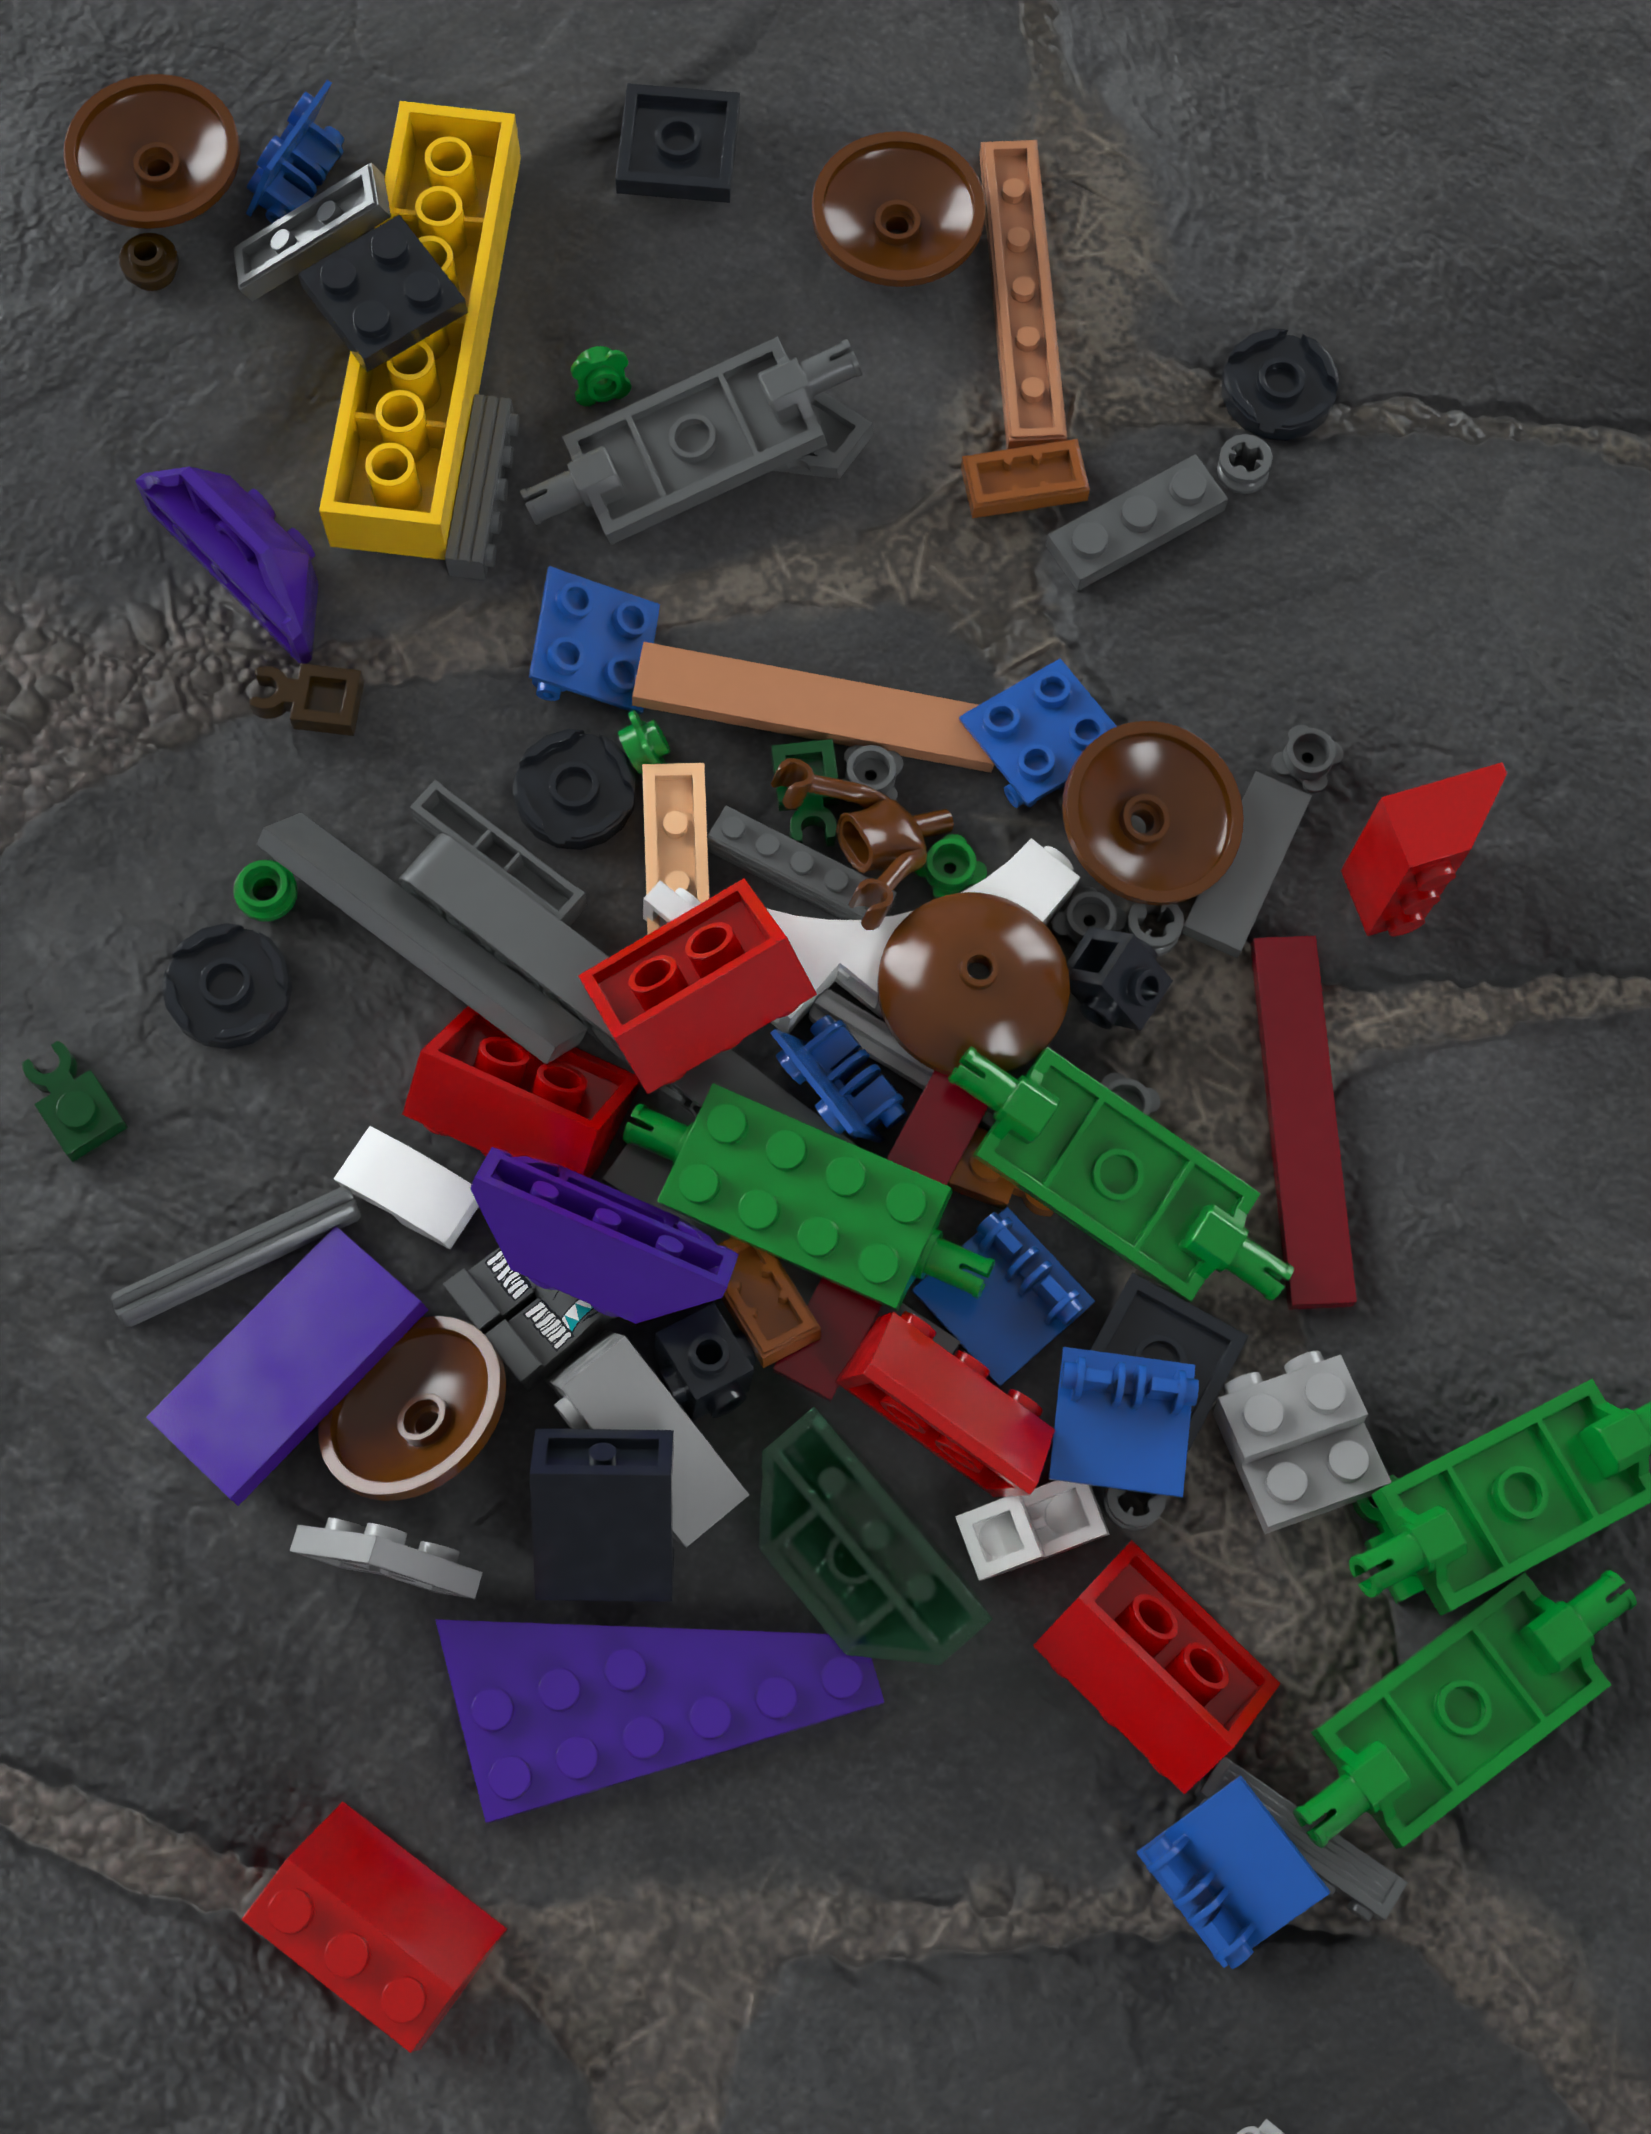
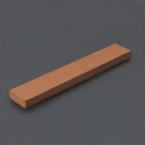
[979,140,1067,449]
[632,642,994,773]

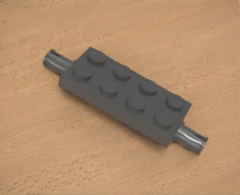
[520,337,862,545]

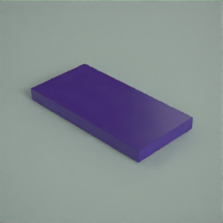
[146,1226,428,1506]

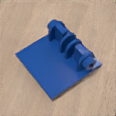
[246,80,344,223]
[529,566,660,714]
[959,658,1117,808]
[770,1014,907,1143]
[912,1207,1095,1388]
[1048,1347,1199,1498]
[1136,1775,1331,1969]

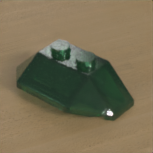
[759,1407,993,1665]

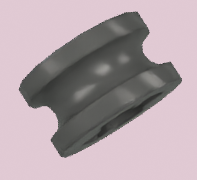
[1217,434,1273,494]
[1124,902,1184,957]
[1103,1488,1167,1531]

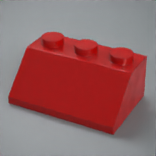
[1341,762,1507,936]
[578,878,817,1094]
[402,1006,641,1178]
[834,1311,1055,1497]
[1033,1540,1281,1795]
[241,1801,508,2053]

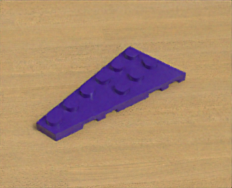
[435,1619,884,1824]

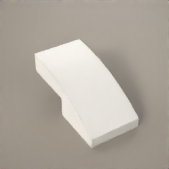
[334,1126,479,1249]
[955,1481,1110,1581]

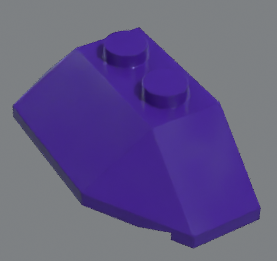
[135,466,319,664]
[470,1147,739,1324]

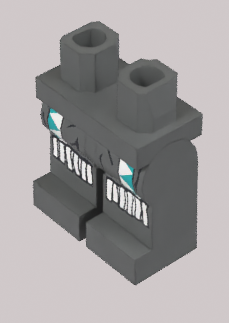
[443,1247,617,1392]

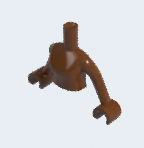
[771,758,954,930]

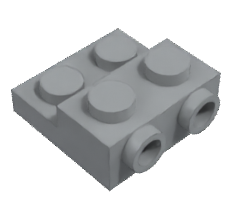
[1213,1351,1392,1534]

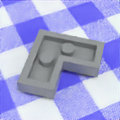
[290,1517,483,1599]

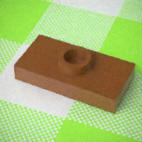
[961,439,1090,519]
[717,1237,821,1368]

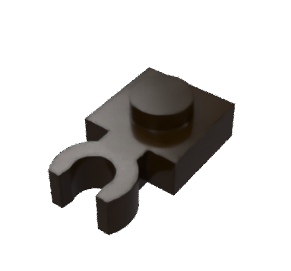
[249,663,365,736]

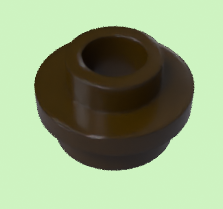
[119,233,179,291]

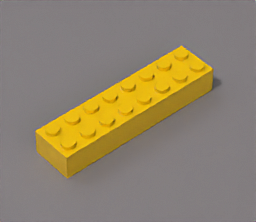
[319,101,521,560]

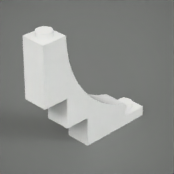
[643,838,1080,1034]

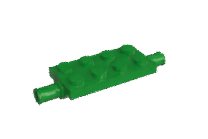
[948,1046,1294,1302]
[623,1083,995,1312]
[1349,1379,1651,1616]
[1293,1570,1637,1849]

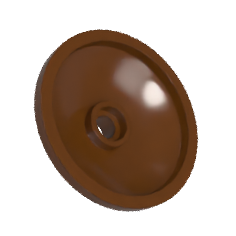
[64,74,241,229]
[812,131,986,287]
[1062,721,1244,905]
[877,892,1070,1076]
[318,1316,506,1501]

